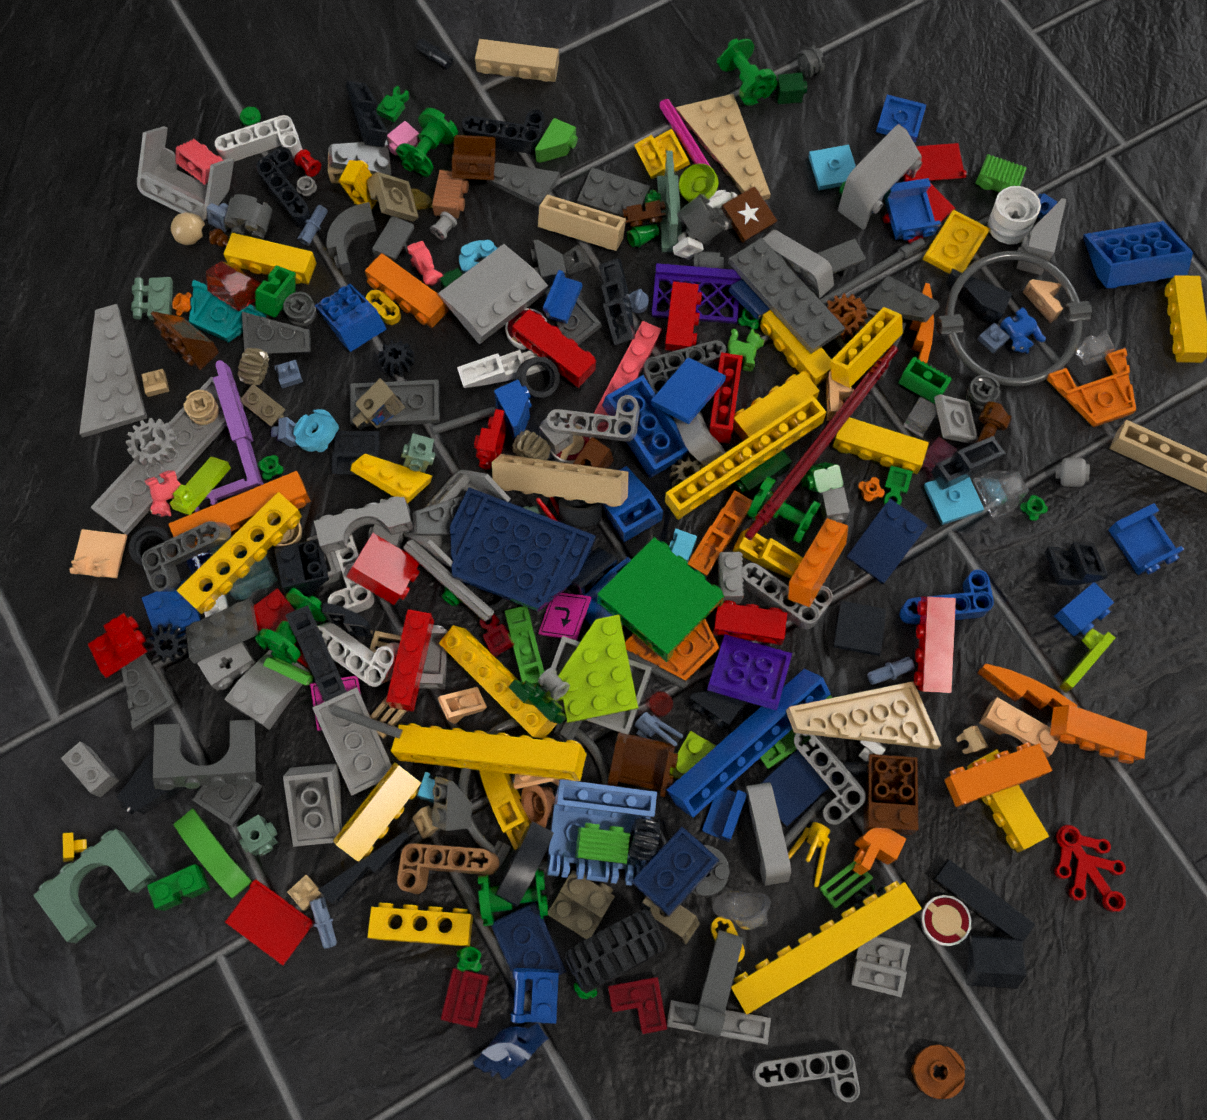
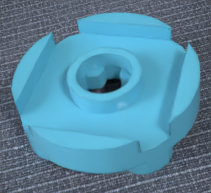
[459,240,498,274]
[293,409,339,452]

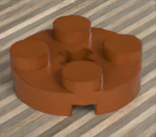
[911,1045,965,1099]

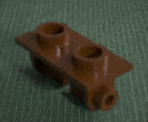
[623,200,667,228]

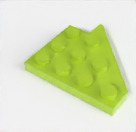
[545,615,639,723]

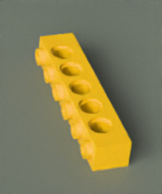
[176,492,302,614]
[439,625,557,738]

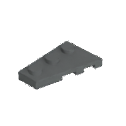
[413,496,464,536]

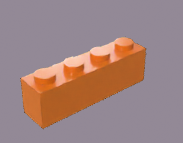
[365,253,449,328]
[788,518,848,607]
[1050,704,1147,764]
[944,742,1052,807]

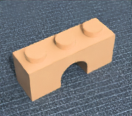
[979,697,1060,758]

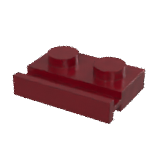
[441,968,489,1028]

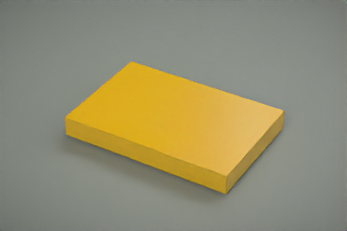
[923,210,990,274]

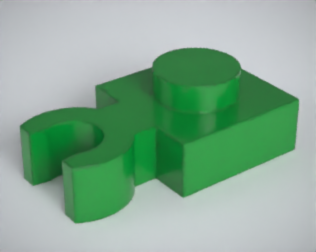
[376,86,409,122]
[884,466,913,505]

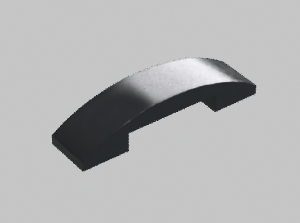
[286,605,347,702]

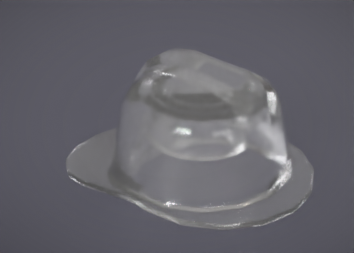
[712,891,771,931]

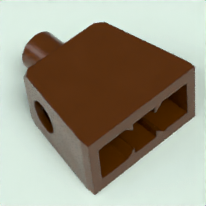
[573,437,614,469]

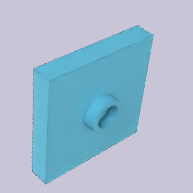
[808,145,856,190]
[924,477,984,525]

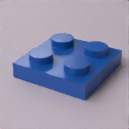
[876,94,926,142]
[142,580,202,632]

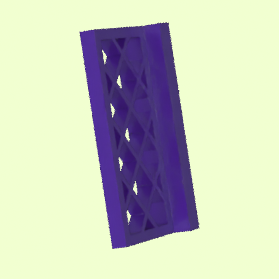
[652,263,741,324]

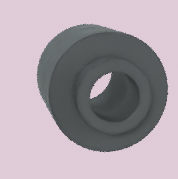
[694,252,724,269]

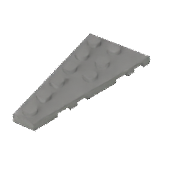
[80,304,147,438]

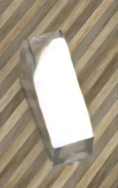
[973,471,1029,518]

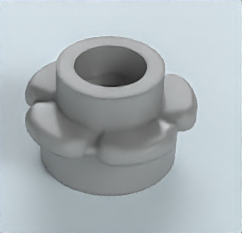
[296,176,317,196]

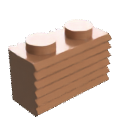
[432,170,469,219]

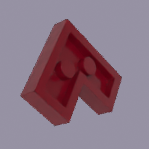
[608,977,667,1034]

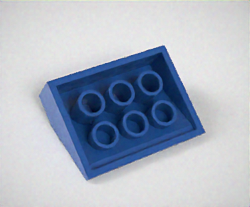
[1083,221,1193,288]

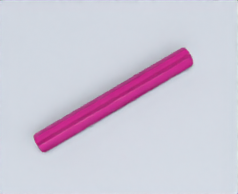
[660,99,711,167]

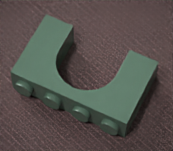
[33,829,157,943]

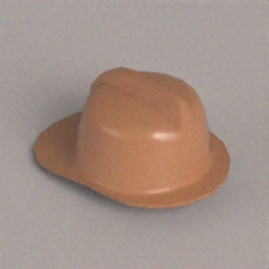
[521,785,555,828]

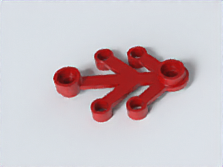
[1054,825,1126,912]

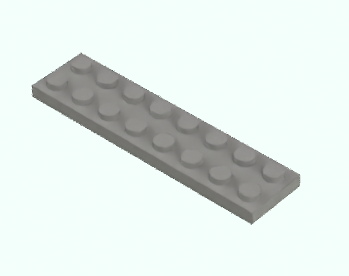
[91,376,245,535]

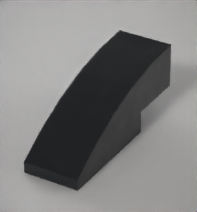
[930,436,1006,490]
[495,821,554,907]

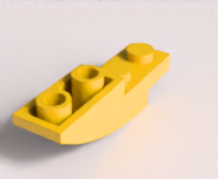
[479,770,531,850]

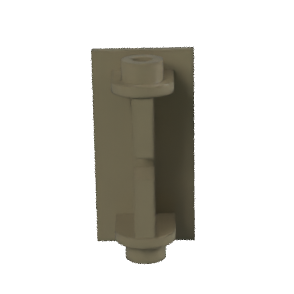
[241,384,285,427]

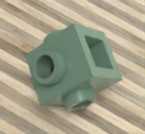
[401,433,435,472]
[237,814,278,856]

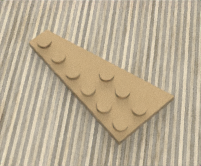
[675,94,770,200]
[786,681,941,749]

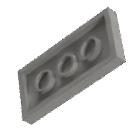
[312,687,392,796]

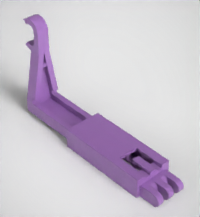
[194,360,263,512]

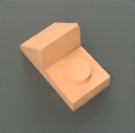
[1023,279,1063,323]
[826,371,854,421]
[438,687,487,724]

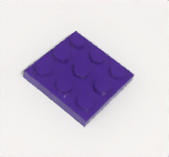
[707,634,792,710]

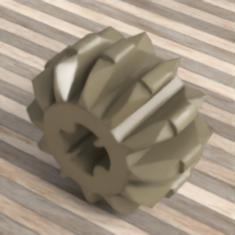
[238,348,269,385]
[512,430,551,460]
[669,456,705,488]

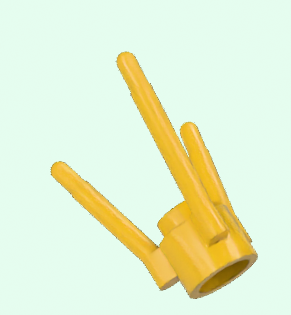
[788,822,830,887]

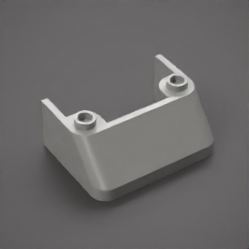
[838,124,922,230]
[137,126,234,221]
[404,470,511,567]

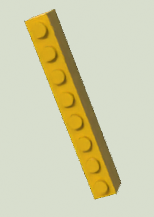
[391,723,586,781]
[731,880,922,1014]

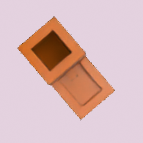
[853,828,906,875]

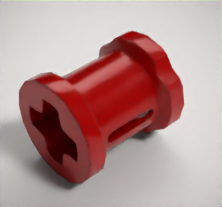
[294,149,322,177]

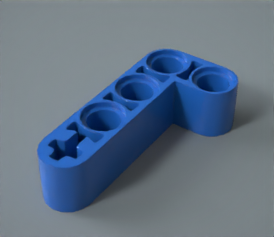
[899,569,994,624]

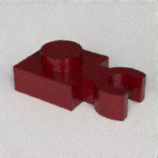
[480,614,515,657]

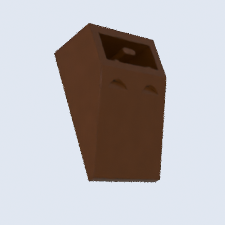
[150,311,219,370]
[864,754,918,835]

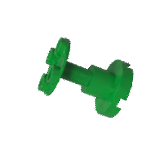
[717,39,778,105]
[396,108,458,177]
[747,476,821,543]
[255,588,326,664]
[478,869,548,926]

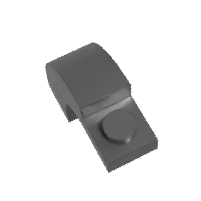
[327,202,376,276]

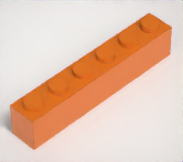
[169,471,311,545]

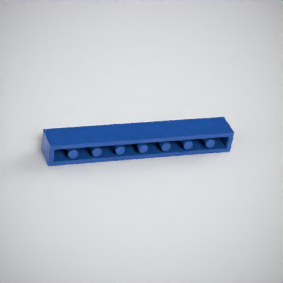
[667,669,831,817]

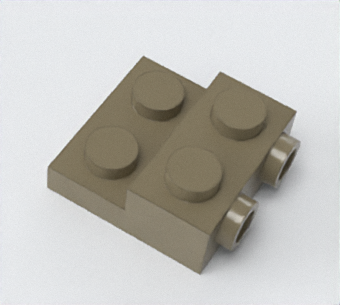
[367,172,419,222]
[548,870,615,939]

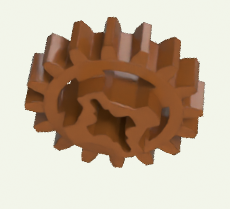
[827,293,868,340]

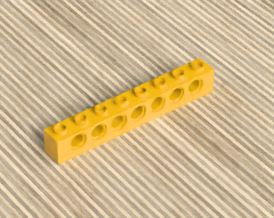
[665,395,827,520]

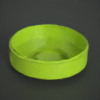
[679,164,719,202]

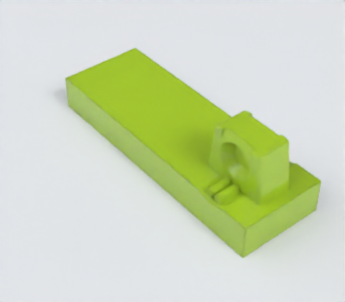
[169,457,231,515]
[1059,629,1116,693]

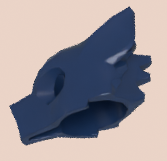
[473,1023,549,1080]

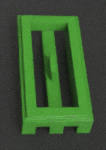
[263,656,315,685]
[819,861,873,909]

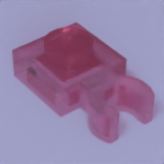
[920,437,957,478]

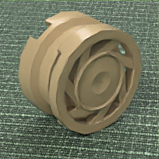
[184,390,219,425]

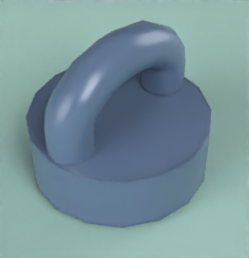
[629,289,649,313]

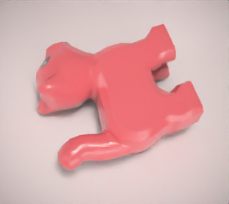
[407,241,443,286]
[144,470,181,517]

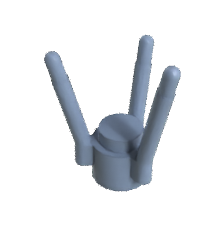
[634,712,683,746]

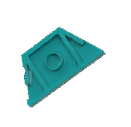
[189,280,267,342]

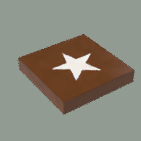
[720,186,777,242]

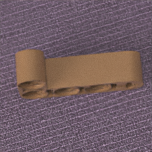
[397,844,500,894]

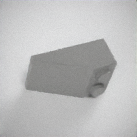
[1016,198,1066,275]
[224,650,311,730]
[283,763,342,847]

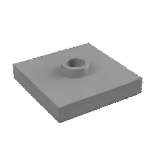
[934,394,978,444]

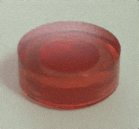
[649,692,673,717]

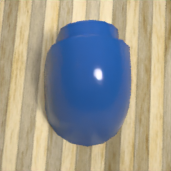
[1037,193,1057,219]

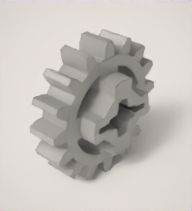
[126,418,178,467]

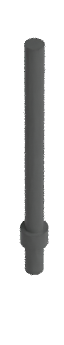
[819,238,925,306]

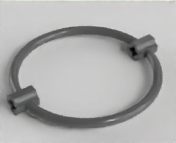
[937,251,1092,386]
[458,713,610,873]

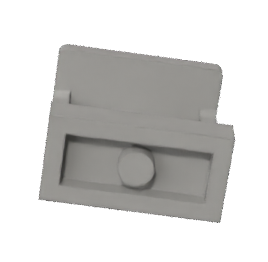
[400,625,448,689]

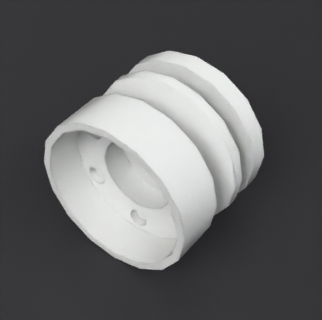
[988,186,1041,244]

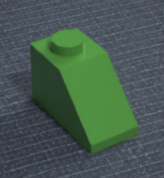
[535,118,578,163]

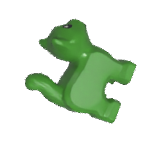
[727,328,764,371]

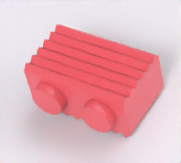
[176,139,223,185]

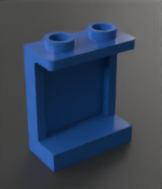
[883,178,941,240]
[1108,503,1184,575]

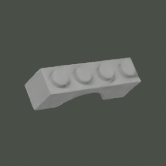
[314,497,414,554]

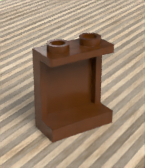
[452,135,496,180]
[608,733,678,797]

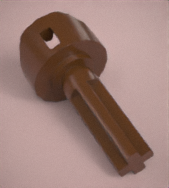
[976,401,1012,443]

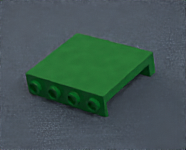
[597,537,724,662]

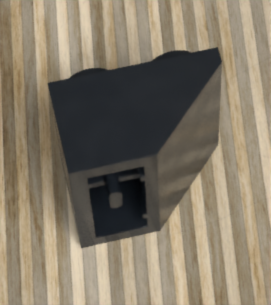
[274,539,329,601]

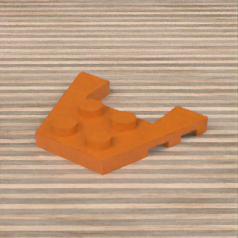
[1047,348,1136,427]
[625,619,719,681]

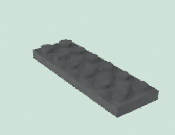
[728,238,845,354]

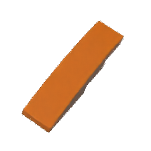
[909,283,934,364]
[688,490,753,576]
[977,664,1078,710]

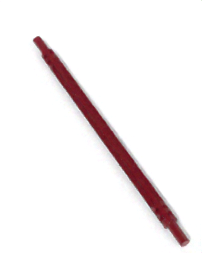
[744,345,898,540]

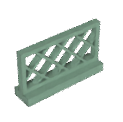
[657,151,682,252]

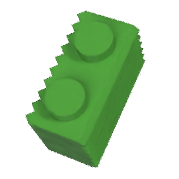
[975,154,1026,192]
[575,823,630,864]

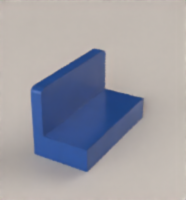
[543,270,583,324]
[702,789,747,842]

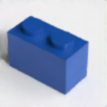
[1054,582,1114,637]

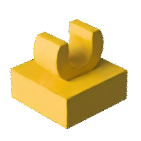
[63,833,87,862]

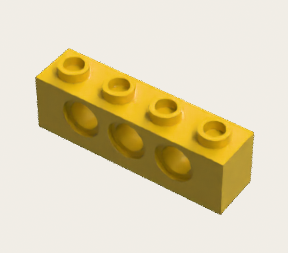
[368,903,473,947]

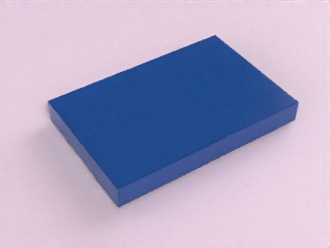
[651,357,726,424]

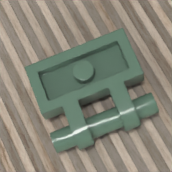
[131,277,173,320]

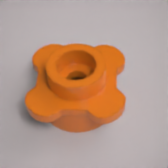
[172,292,191,316]
[858,477,885,502]

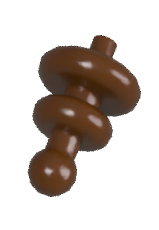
[209,228,229,247]

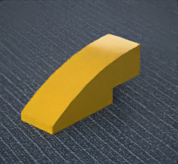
[732,528,803,579]

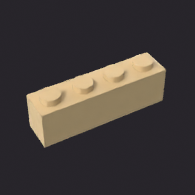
[475,39,559,82]
[538,195,626,251]

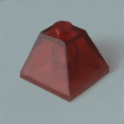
[206,261,261,311]

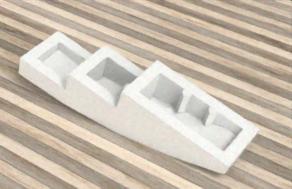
[457,350,546,388]

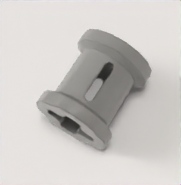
[430,211,457,240]
[538,668,570,700]

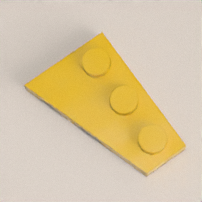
[350,454,432,503]

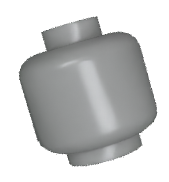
[1056,458,1090,487]

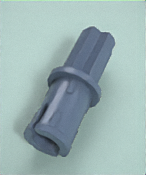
[297,205,328,246]
[867,656,914,684]
[309,897,337,949]

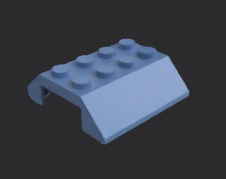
[547,779,657,885]

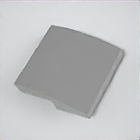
[851,936,911,997]

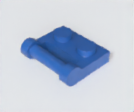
[511,968,559,1024]

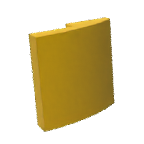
[634,129,690,179]

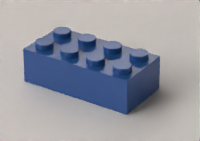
[602,375,689,478]

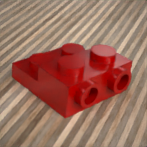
[474,409,507,469]
[88,613,148,678]

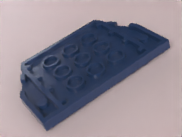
[450,487,596,612]

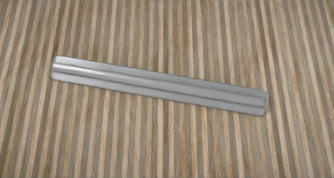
[404,540,494,621]

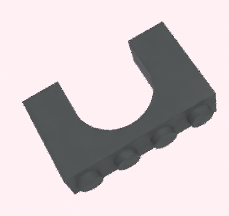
[153,720,256,790]

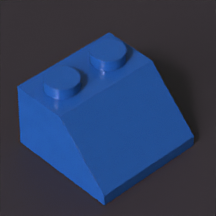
[494,380,532,441]

